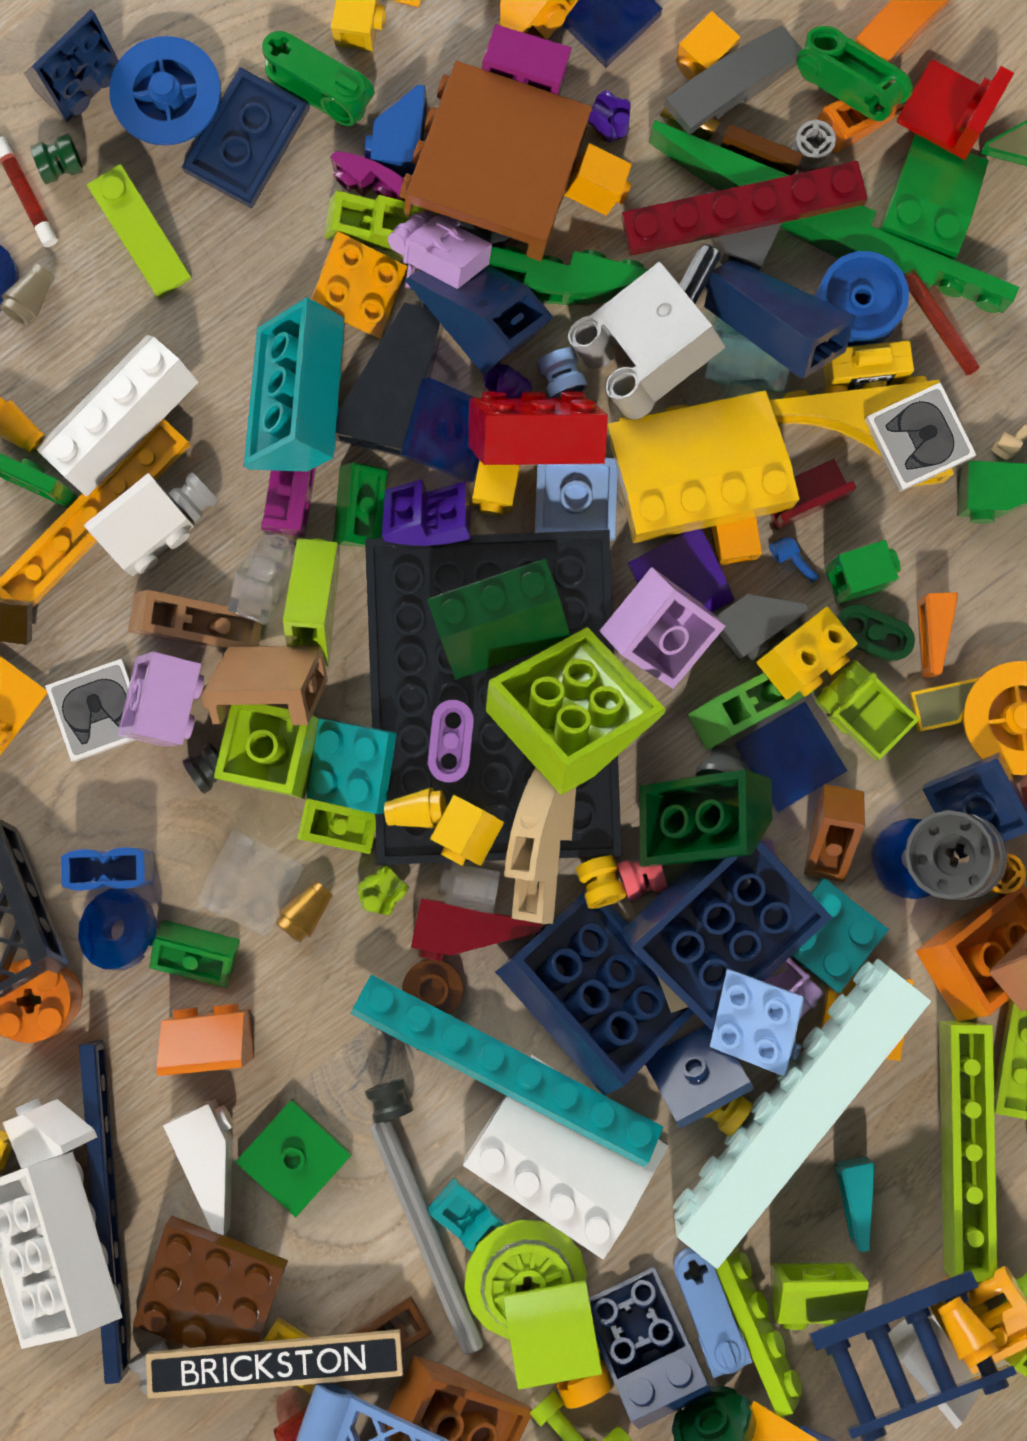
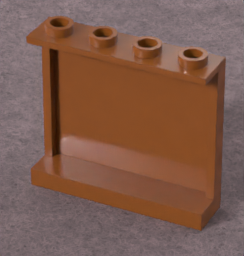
[400,60,592,261]

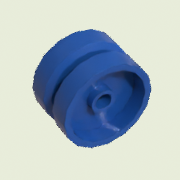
[814,251,909,347]

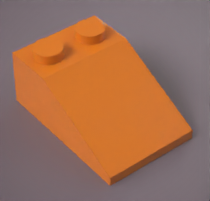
[915,883,1027,1021]

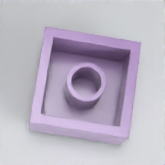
[600,567,726,689]
[117,652,204,747]

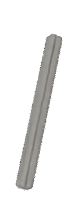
[370,1120,483,1355]

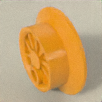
[963,661,1027,775]

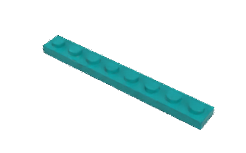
[350,974,664,1167]

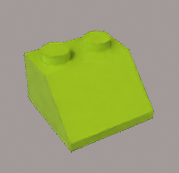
[214,704,319,799]
[770,1262,869,1330]

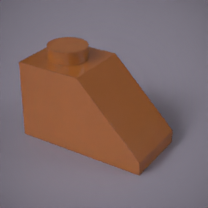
[804,784,865,882]

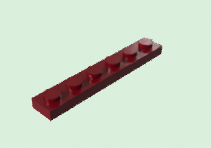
[621,161,867,256]

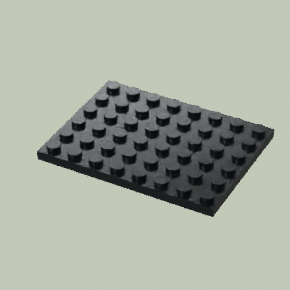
[365,530,622,865]

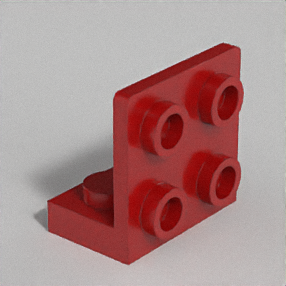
[897,60,1014,160]

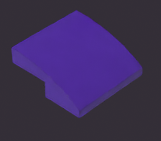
[382,479,471,546]
[627,529,735,612]

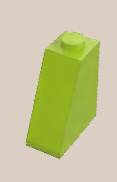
[283,538,339,667]

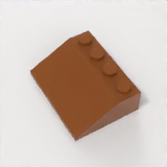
[374,1355,533,1441]

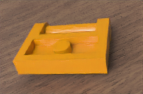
[931,1266,1027,1375]

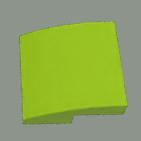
[503,1280,602,1390]

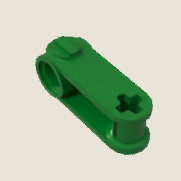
[796,26,913,121]
[262,31,375,127]

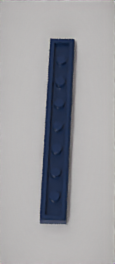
[79,1040,130,1384]

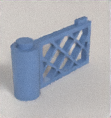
[296,1382,450,1441]

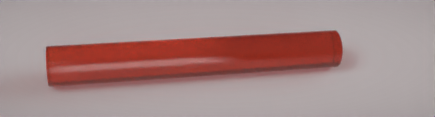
[904,269,980,376]

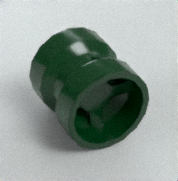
[30,133,84,185]

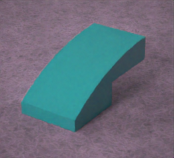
[427,1178,507,1253]

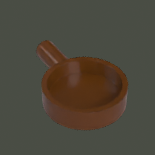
[402,959,464,1051]

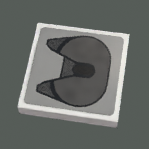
[865,382,976,492]
[45,659,135,762]

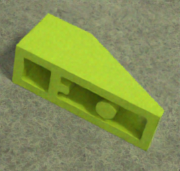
[86,164,192,299]

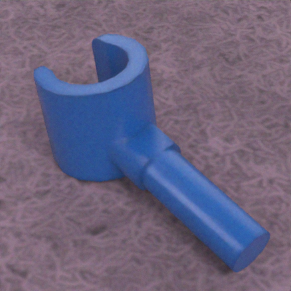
[769,537,819,583]

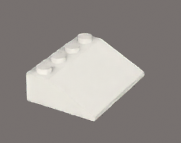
[463,1054,669,1260]
[0,1151,122,1349]

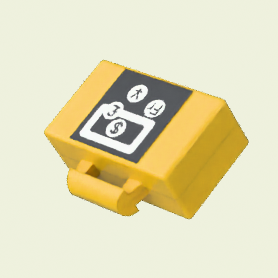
[823,340,914,391]

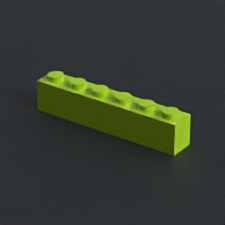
[939,1021,998,1282]

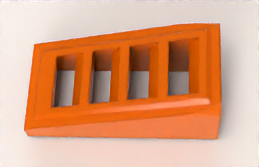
[817,100,905,154]
[917,592,958,679]

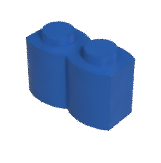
[61,847,155,891]

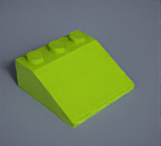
[486,627,666,796]

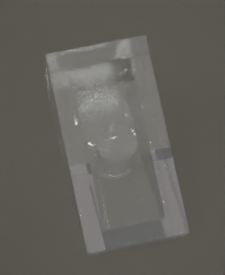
[439,863,501,914]

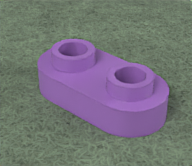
[428,700,474,782]

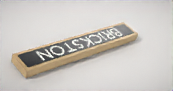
[146,1329,403,1399]

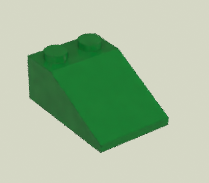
[878,133,989,260]

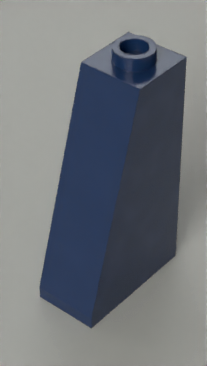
[704,259,856,379]

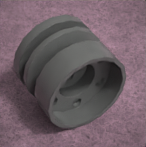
[905,810,1008,900]

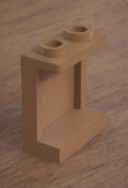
[202,645,328,725]

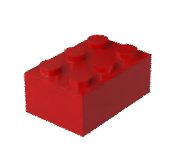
[468,391,608,465]

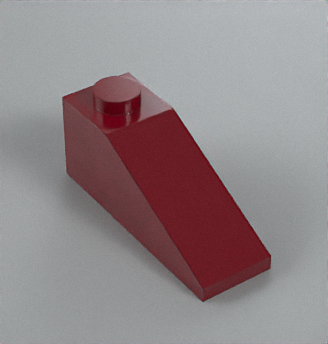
[411,898,542,961]

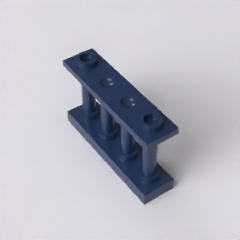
[809,1270,1017,1441]

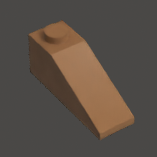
[128,590,264,649]

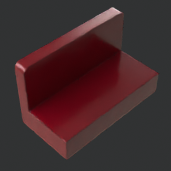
[769,459,857,530]

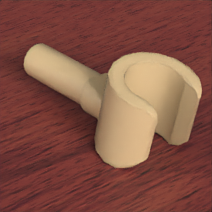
[991,423,1027,460]

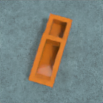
[855,0,951,64]

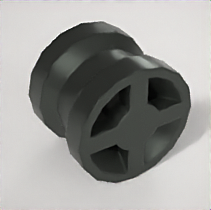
[182,743,219,794]
[365,1078,414,1123]

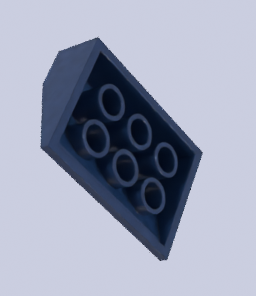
[620,840,832,1030]
[495,890,694,1096]

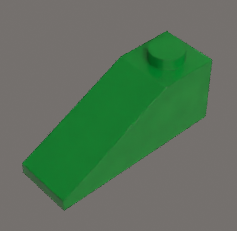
[957,461,1027,524]

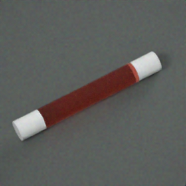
[0,136,58,247]

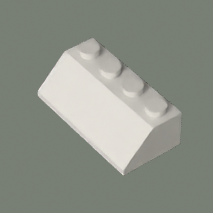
[36,335,199,497]

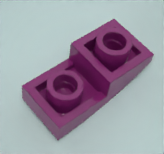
[330,151,405,201]

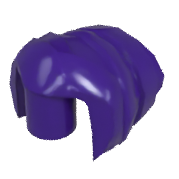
[588,90,631,142]
[484,364,532,398]

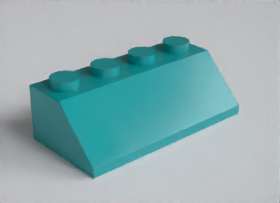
[243,297,344,472]

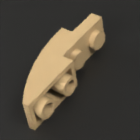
[504,767,576,924]

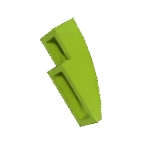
[324,190,439,250]

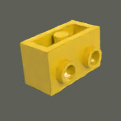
[756,606,858,701]

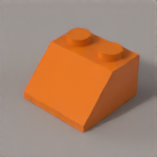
[156,1003,254,1076]

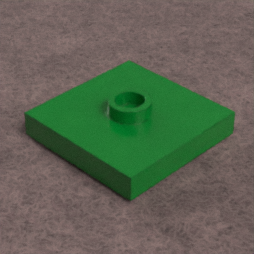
[0,453,77,509]
[235,1098,353,1218]

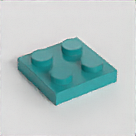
[307,718,397,814]
[791,878,889,994]

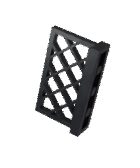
[0,819,69,998]

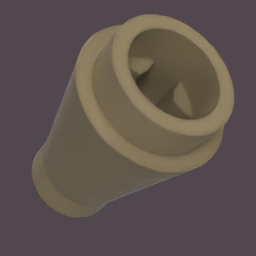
[0,264,55,326]

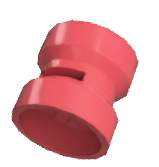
[616,860,668,902]

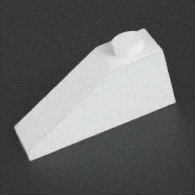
[163,1098,234,1236]

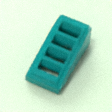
[835,1156,875,1252]

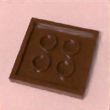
[133,1215,288,1348]

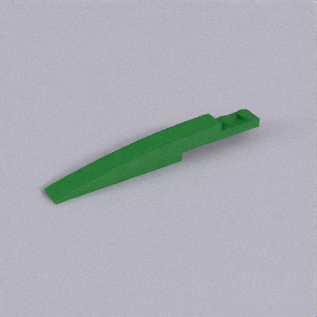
[649,120,1020,313]

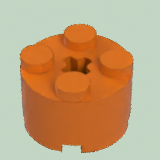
[0,958,82,1043]

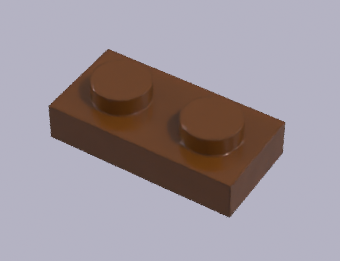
[720,124,803,175]

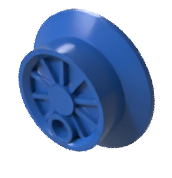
[109,36,221,146]

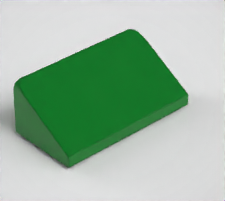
[333,462,388,547]
[149,920,240,988]

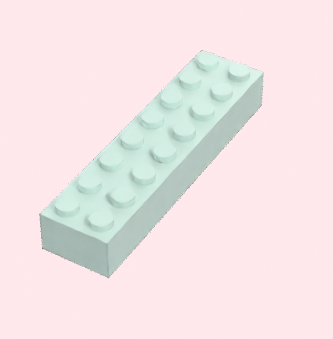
[673,958,931,1269]

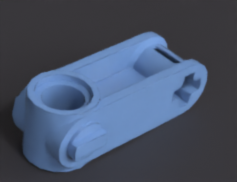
[673,1247,752,1378]

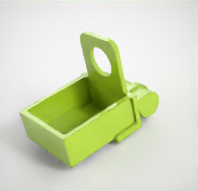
[814,660,920,761]

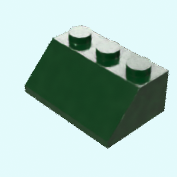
[427,558,570,680]
[639,769,773,868]

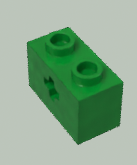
[824,540,901,605]

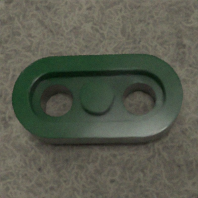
[837,604,915,662]

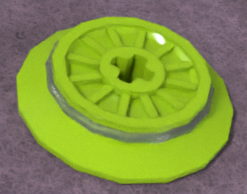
[464,1219,587,1339]

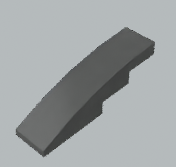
[664,25,802,135]

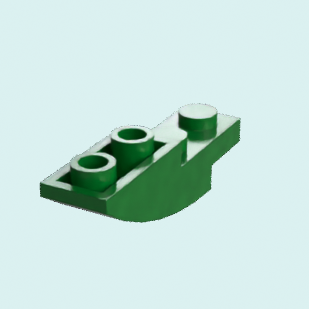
[489,246,649,305]

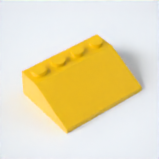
[607,390,799,543]

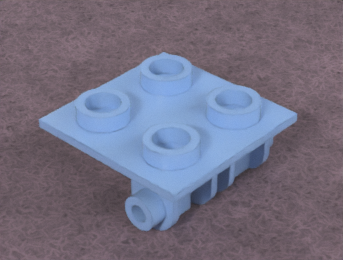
[710,969,804,1077]

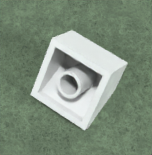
[84,473,194,576]
[888,1314,982,1429]

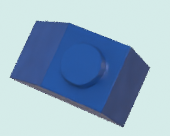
[365,85,427,177]

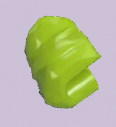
[356,865,410,917]

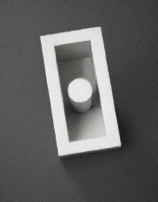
[3,1098,97,1169]

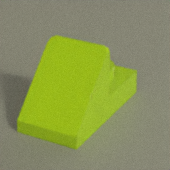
[297,798,376,854]

